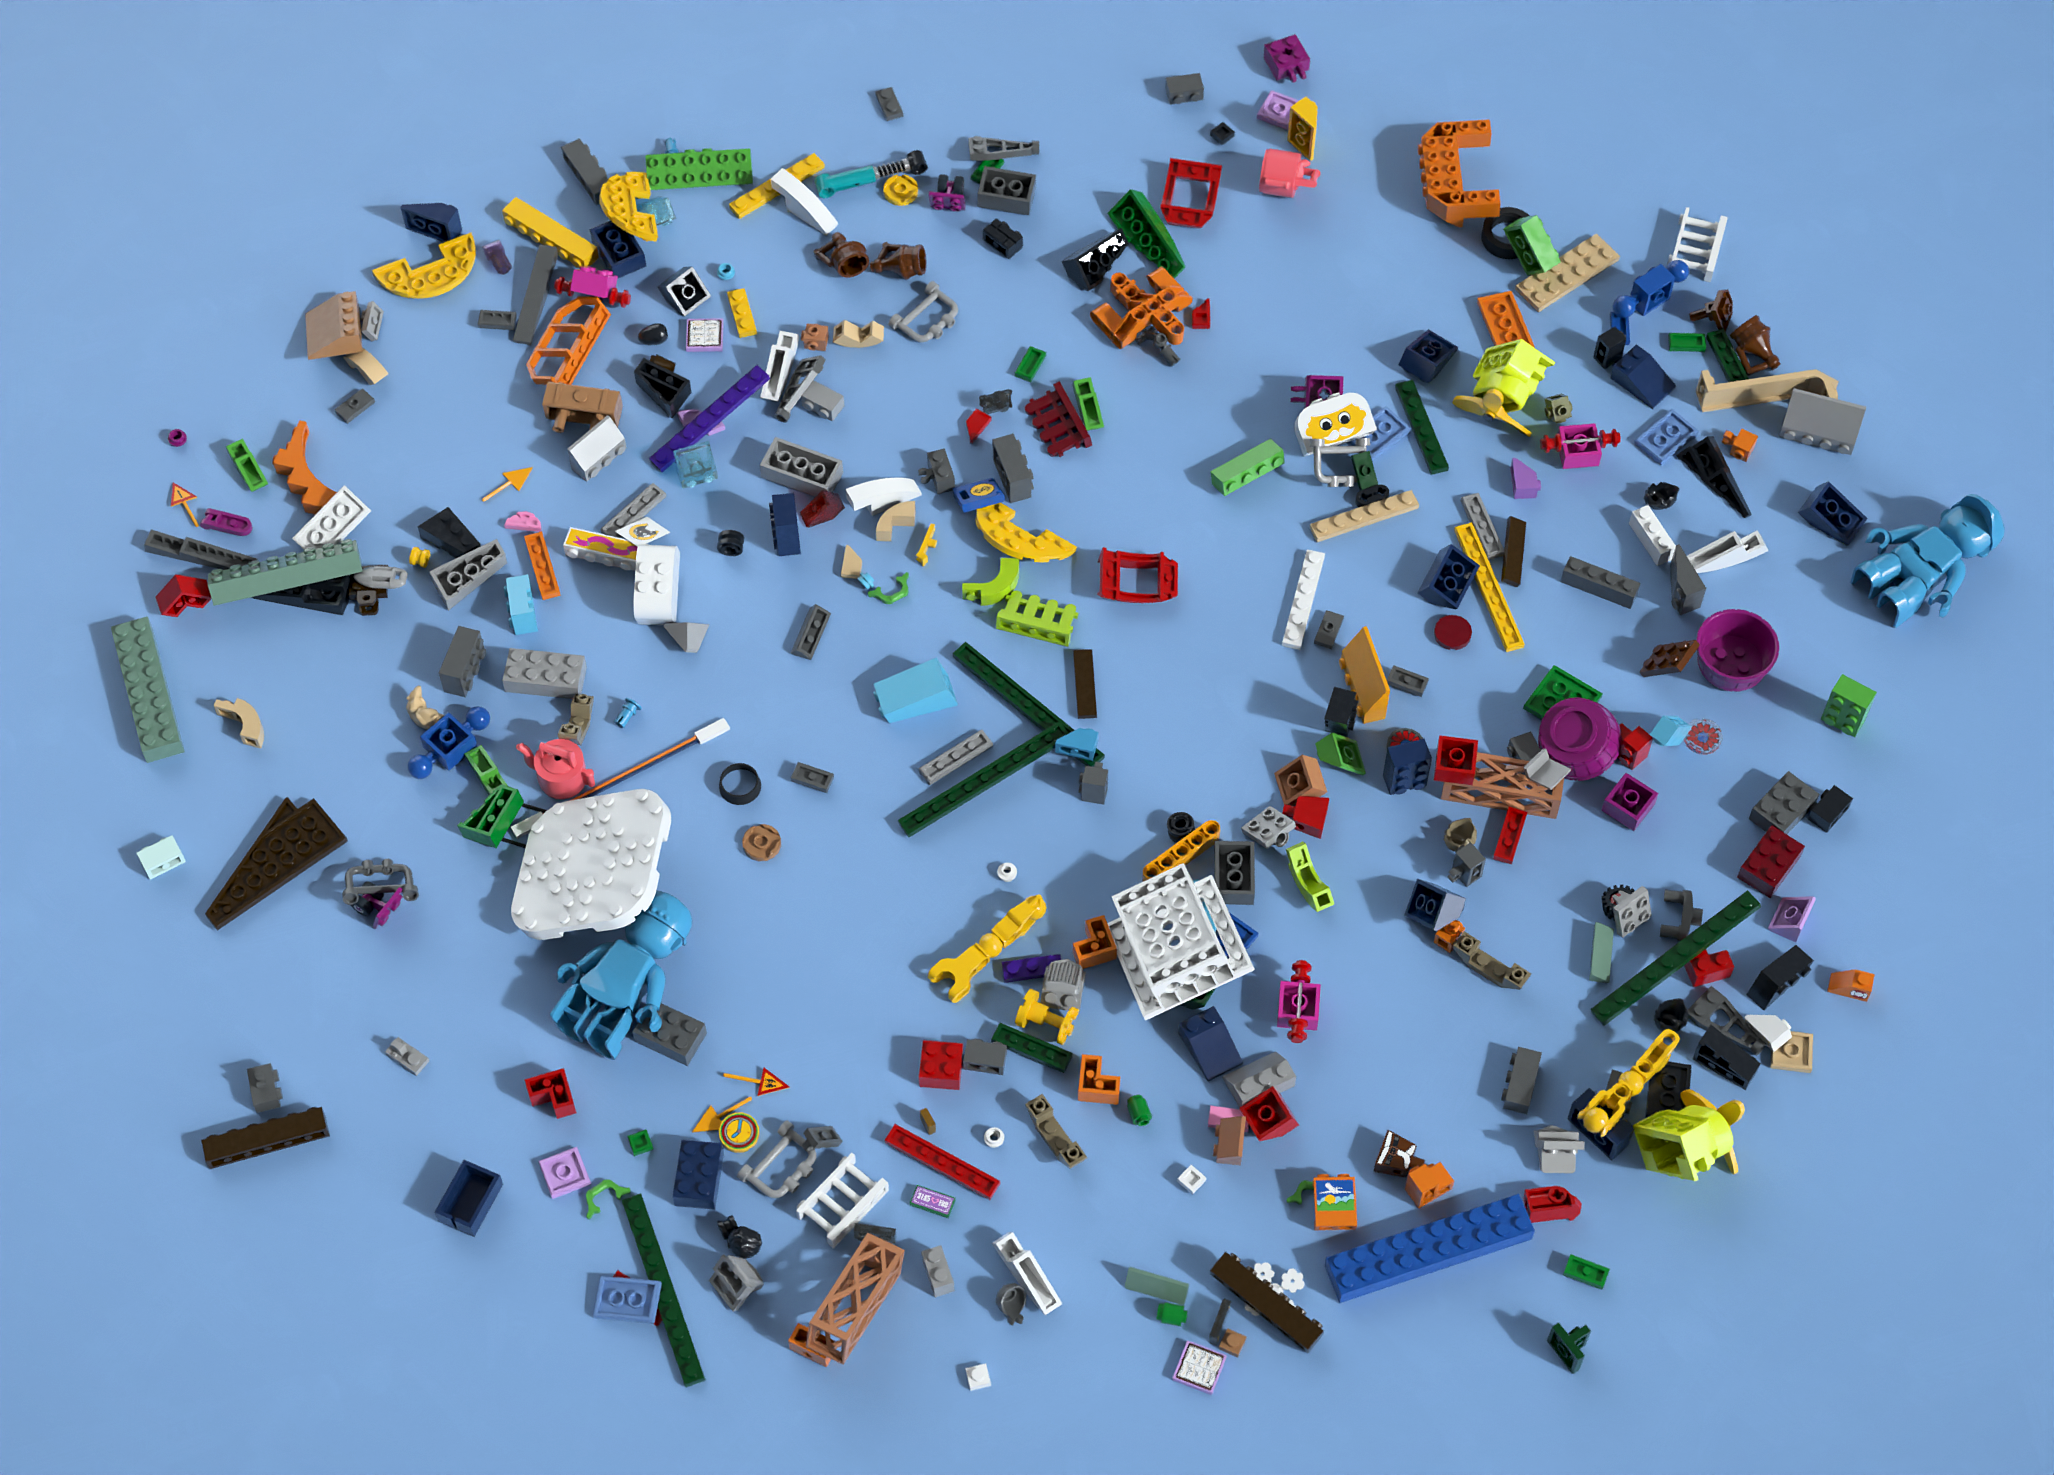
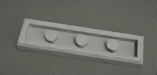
[601,483,667,538]
[1460,493,1504,560]
[919,730,993,785]

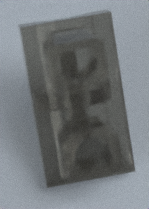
[979,389,1012,415]

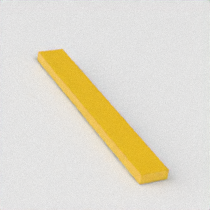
[1454,522,1525,652]

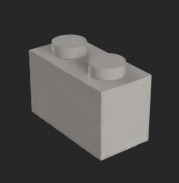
[801,380,844,422]
[921,1245,954,1297]

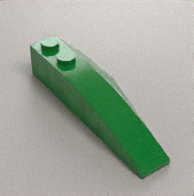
[1107,189,1185,279]

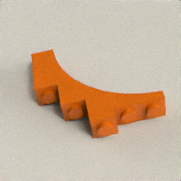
[273,420,337,514]

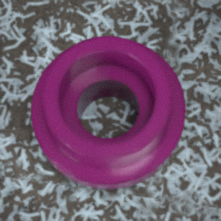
[168,429,187,447]

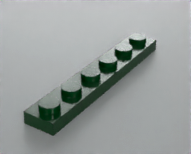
[1395,380,1449,475]

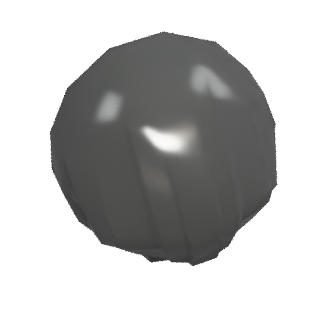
[995,1283,1026,1326]

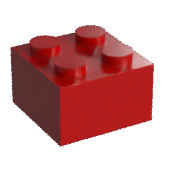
[1434,735,1478,785]
[919,1040,963,1090]

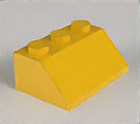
[1287,96,1318,161]

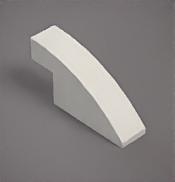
[771,168,838,236]
[760,331,800,401]
[846,478,922,516]
[1687,530,1769,573]
[992,1232,1062,1315]

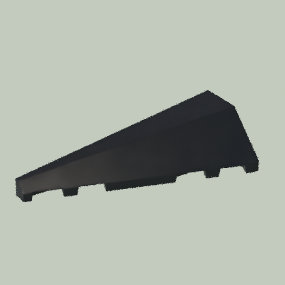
[1676,436,1752,518]
[252,575,350,615]

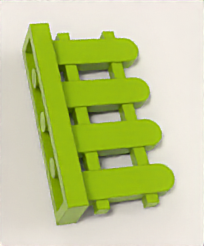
[996,590,1079,647]

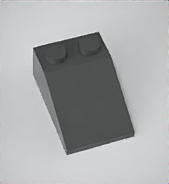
[1670,544,1706,615]

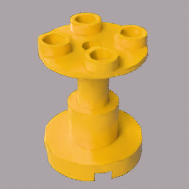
[1015,988,1079,1045]

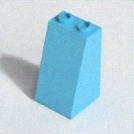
[873,658,958,723]

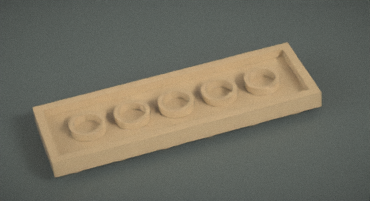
[1515,233,1620,313]

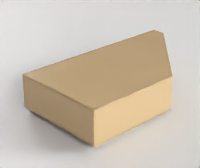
[841,545,862,579]

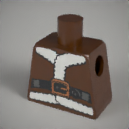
[1374,1130,1425,1177]

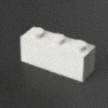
[1629,505,1676,566]

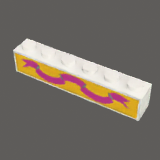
[563,527,648,571]

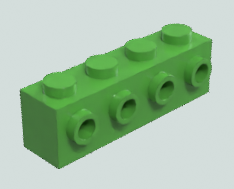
[1210,438,1285,496]

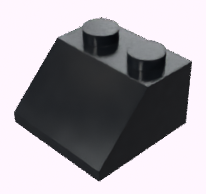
[657,267,711,317]

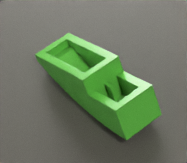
[1072,377,1104,431]
[226,438,268,492]
[465,745,508,796]

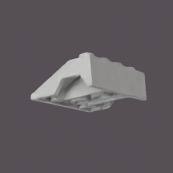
[1779,388,1866,455]

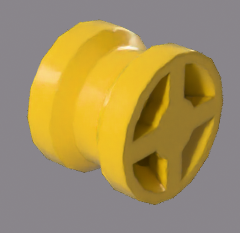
[409,547,430,568]

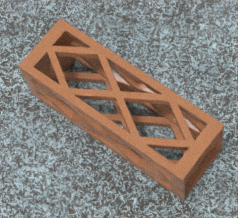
[1441,752,1564,819]
[806,1233,905,1365]

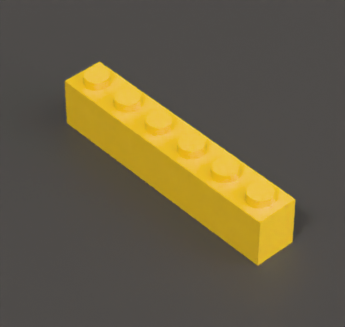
[502,197,599,268]

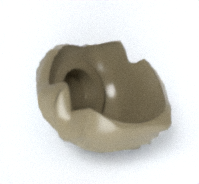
[1443,818,1477,852]

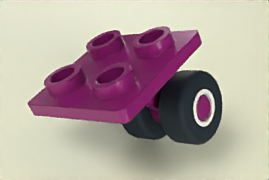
[929,174,966,212]
[351,881,403,929]

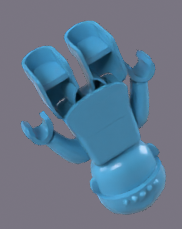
[1850,494,2005,628]
[550,890,693,1060]

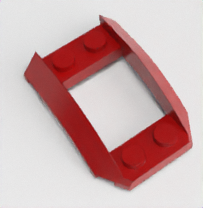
[1160,158,1222,229]
[1097,547,1178,603]

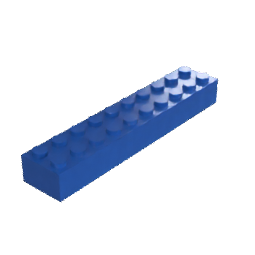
[1325,1194,1535,1303]

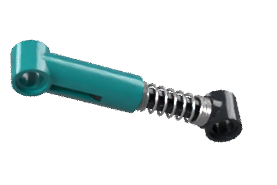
[814,150,928,198]

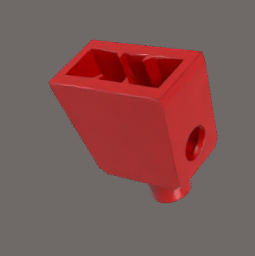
[1282,796,1329,839]

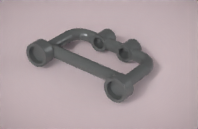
[342,859,419,905]

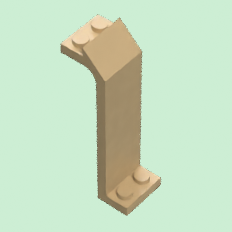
[1696,369,1839,412]

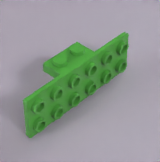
[645,148,753,190]

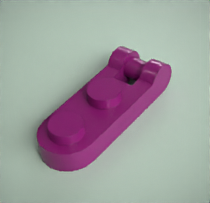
[200,508,253,536]

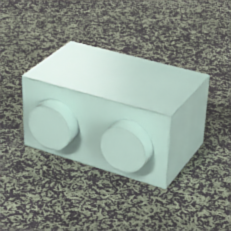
[137,835,186,879]

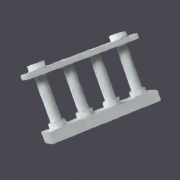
[1667,207,1728,283]
[796,1153,889,1249]

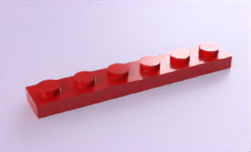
[884,1124,1000,1200]

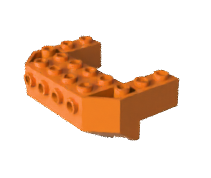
[1418,119,1501,227]

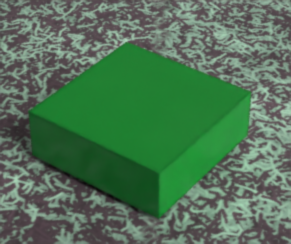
[627,1129,654,1156]

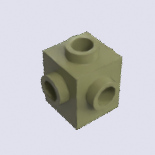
[1544,393,1573,423]

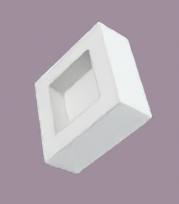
[1177,1165,1206,1195]
[965,1364,991,1391]

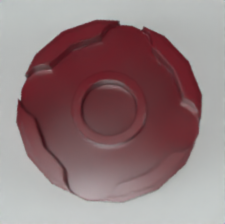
[1434,615,1472,650]

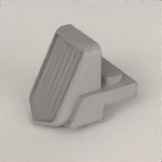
[1040,959,1086,1012]
[1534,1125,1584,1173]
[709,1255,764,1311]

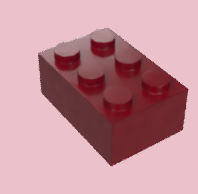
[1737,825,1805,899]

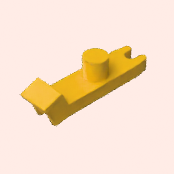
[916,523,937,567]

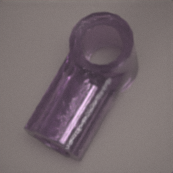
[482,240,512,275]

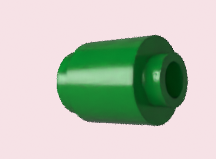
[1127,1095,1152,1126]
[1156,1302,1188,1327]

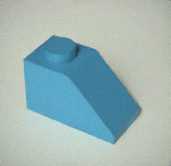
[1055,728,1099,761]

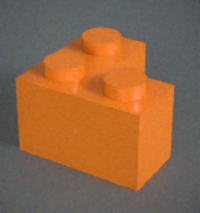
[1073,915,1117,969]
[1078,1054,1121,1105]
[1405,1162,1454,1209]

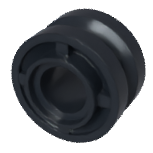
[717,530,745,556]
[1167,812,1195,843]

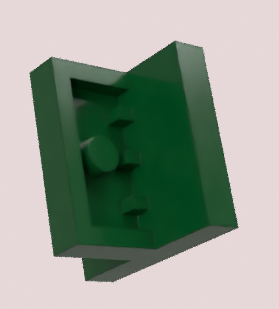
[1547,1322,1591,1374]

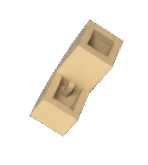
[833,320,884,348]
[343,348,389,385]
[876,501,916,541]

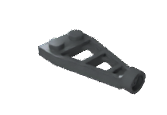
[968,136,1039,160]
[774,356,826,423]
[1688,986,1766,1056]

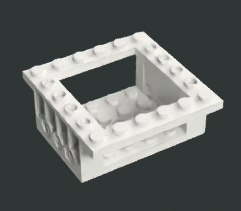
[1107,863,1255,1020]

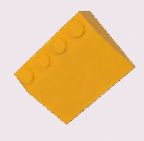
[1339,626,1390,724]

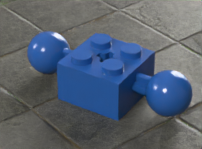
[1613,260,1689,318]
[408,706,490,779]

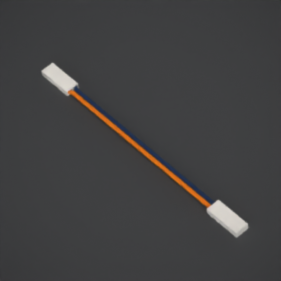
[511,718,730,839]

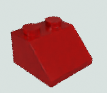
[1239,1086,1299,1141]

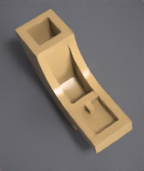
[214,698,264,749]

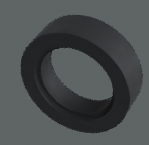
[1481,207,1530,259]

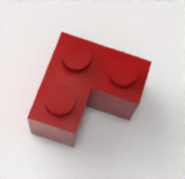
[155,574,212,617]
[1617,723,1653,770]
[1684,949,1734,988]
[525,1068,576,1119]

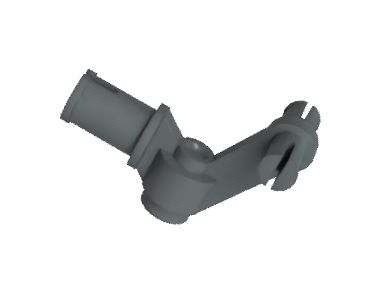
[1135,326,1181,367]

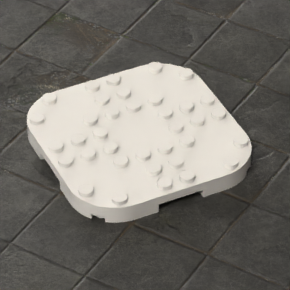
[511,789,671,940]

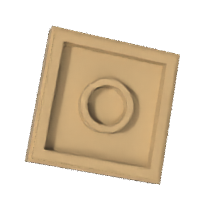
[1770,1031,1813,1073]

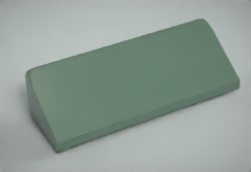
[1589,922,1614,983]
[1125,1267,1189,1305]

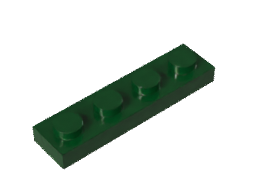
[1706,329,1749,382]
[991,1023,1073,1073]

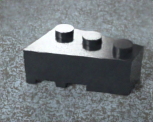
[634,358,692,418]
[418,507,481,558]
[1324,687,1359,737]
[1746,945,1814,1010]
[1693,1024,1761,1090]

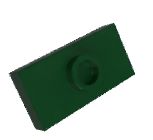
[1351,451,1378,491]

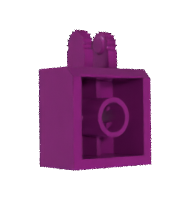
[1263,34,1310,83]
[1290,375,1344,409]

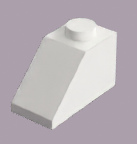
[1744,1015,1792,1052]

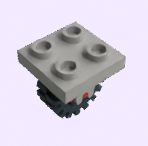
[1601,884,1652,938]

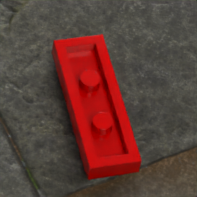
[1493,807,1527,865]

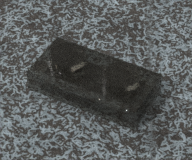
[854,1223,897,1244]

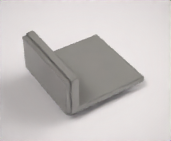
[1523,749,1571,790]

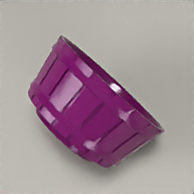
[1696,609,1779,692]
[1538,697,1622,781]

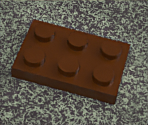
[1639,640,1700,677]

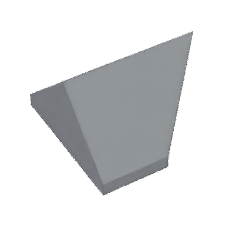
[664,622,709,653]

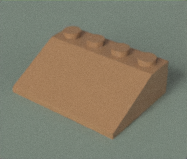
[305,291,363,360]

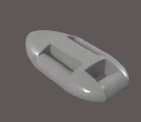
[353,566,408,589]

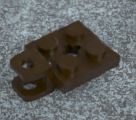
[349,565,389,616]

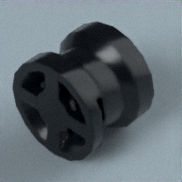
[717,1215,738,1240]

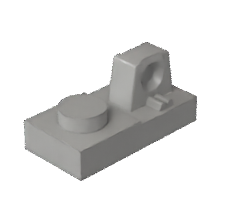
[360,301,384,341]
[385,1037,429,1076]

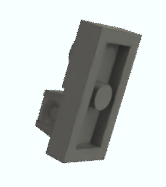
[802,1126,843,1151]

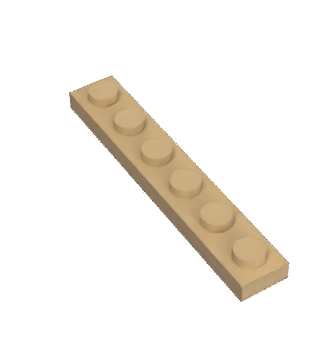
[1310,490,1419,542]

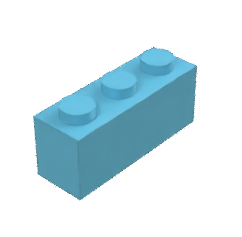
[1650,716,1692,746]

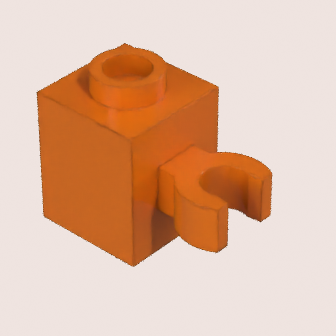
[1721,429,1758,462]
[1434,920,1465,953]

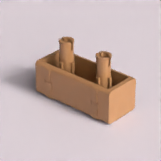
[542,382,623,433]

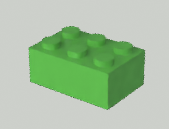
[1503,215,1561,276]
[1821,674,1877,737]

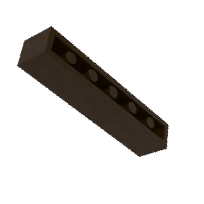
[201,1107,330,1169]
[1210,1251,1324,1353]

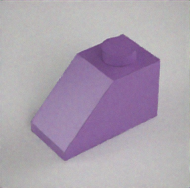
[1510,458,1541,499]

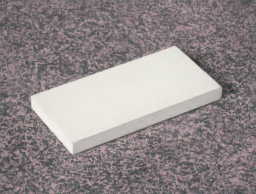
[292,485,371,550]

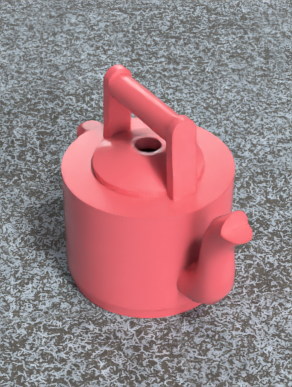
[1259,148,1321,198]
[516,739,595,799]

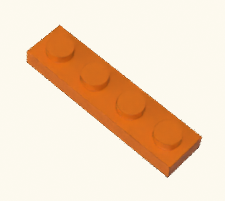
[524,531,561,600]

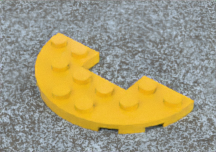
[599,172,658,242]
[372,232,476,299]
[975,503,1077,562]

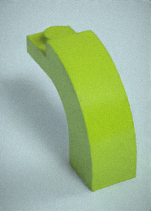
[962,558,1019,606]
[1286,842,1334,912]

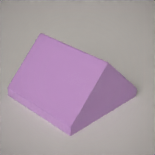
[1768,896,1816,942]

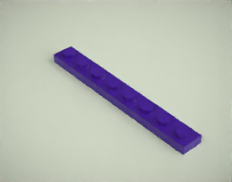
[649,365,770,472]

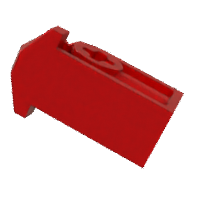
[1523,1186,1582,1223]

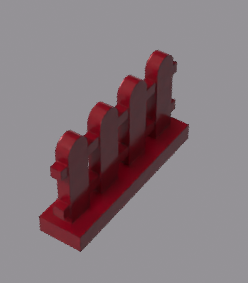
[1025,381,1092,457]

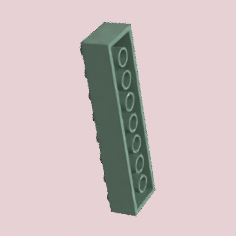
[208,539,363,606]
[111,616,185,763]

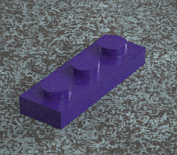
[1002,954,1061,983]

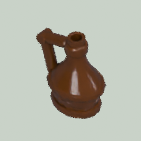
[814,232,869,278]
[870,242,927,280]
[1730,315,1781,376]

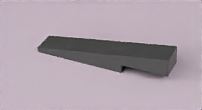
[513,244,558,345]
[144,529,257,570]

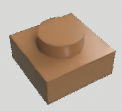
[1219,1328,1247,1358]

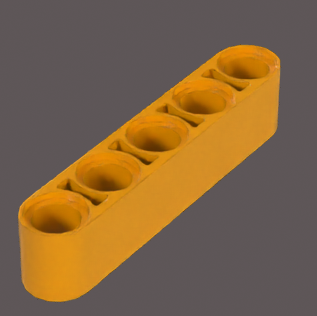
[1142,820,1220,882]

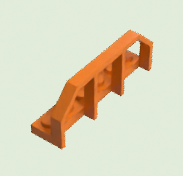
[526,296,611,385]

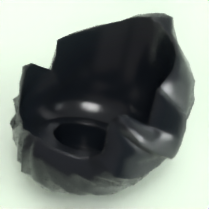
[1644,482,1680,510]
[1653,998,1689,1032]
[727,1226,762,1259]

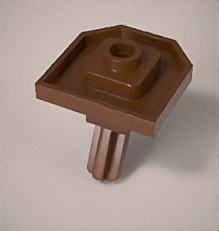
[1689,289,1733,332]

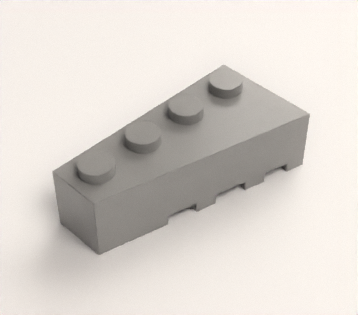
[429,539,507,611]

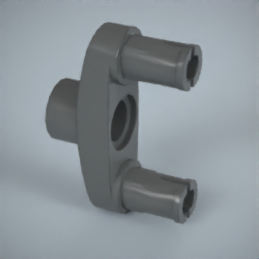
[1660,889,1703,941]

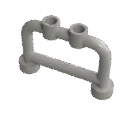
[888,281,958,342]
[1310,438,1370,487]
[737,1120,816,1198]

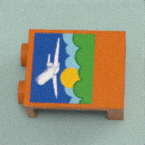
[1312,1174,1357,1231]

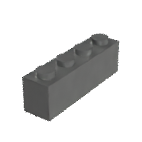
[561,138,608,205]
[1561,556,1641,609]

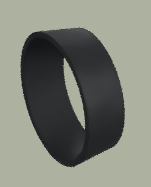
[719,763,761,805]

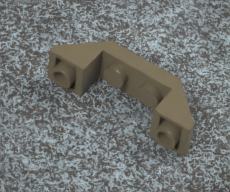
[558,694,594,745]
[1453,931,1532,990]
[1025,1094,1087,1169]

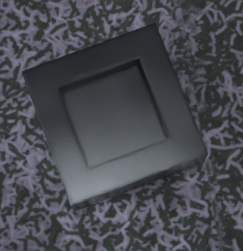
[1210,122,1235,145]

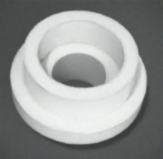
[997,863,1017,882]
[984,1128,1004,1148]

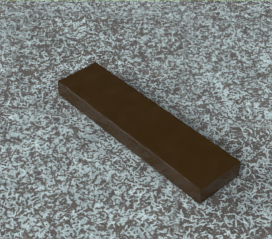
[1501,516,1526,587]
[1073,649,1097,719]

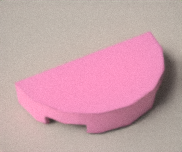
[504,511,541,532]

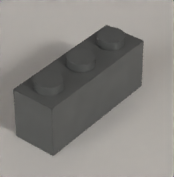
[1501,1046,1542,1114]

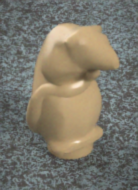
[406,685,445,730]

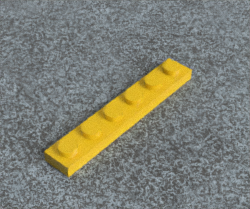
[729,153,825,219]

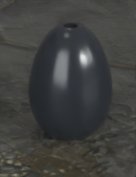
[638,323,668,345]

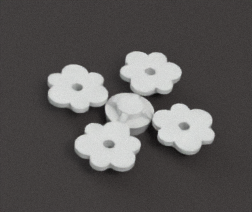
[1245,1262,1304,1316]

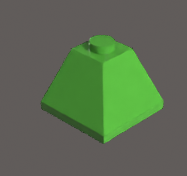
[1315,733,1366,775]

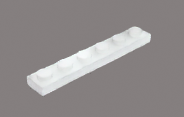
[1282,549,1325,650]

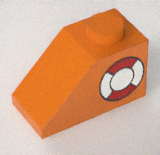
[1827,969,1875,1002]

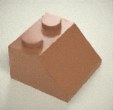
[1274,755,1327,806]
[1213,1116,1246,1166]

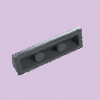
[791,604,831,660]

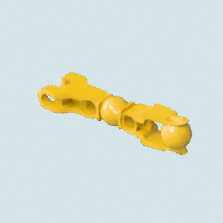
[927,894,1047,1003]
[1577,1029,1680,1137]

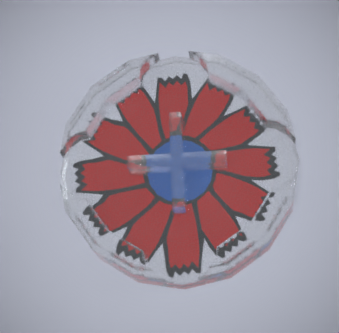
[1684,718,1723,755]

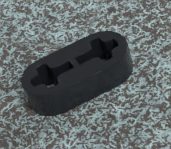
[1355,484,1389,507]

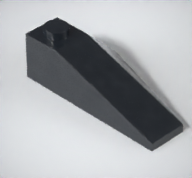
[1061,228,1128,291]

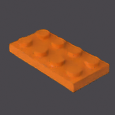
[1477,290,1535,348]

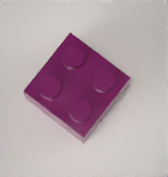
[1601,773,1659,831]

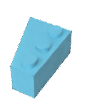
[503,574,538,635]

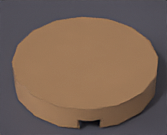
[742,824,781,861]

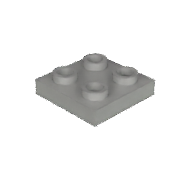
[1241,806,1296,849]

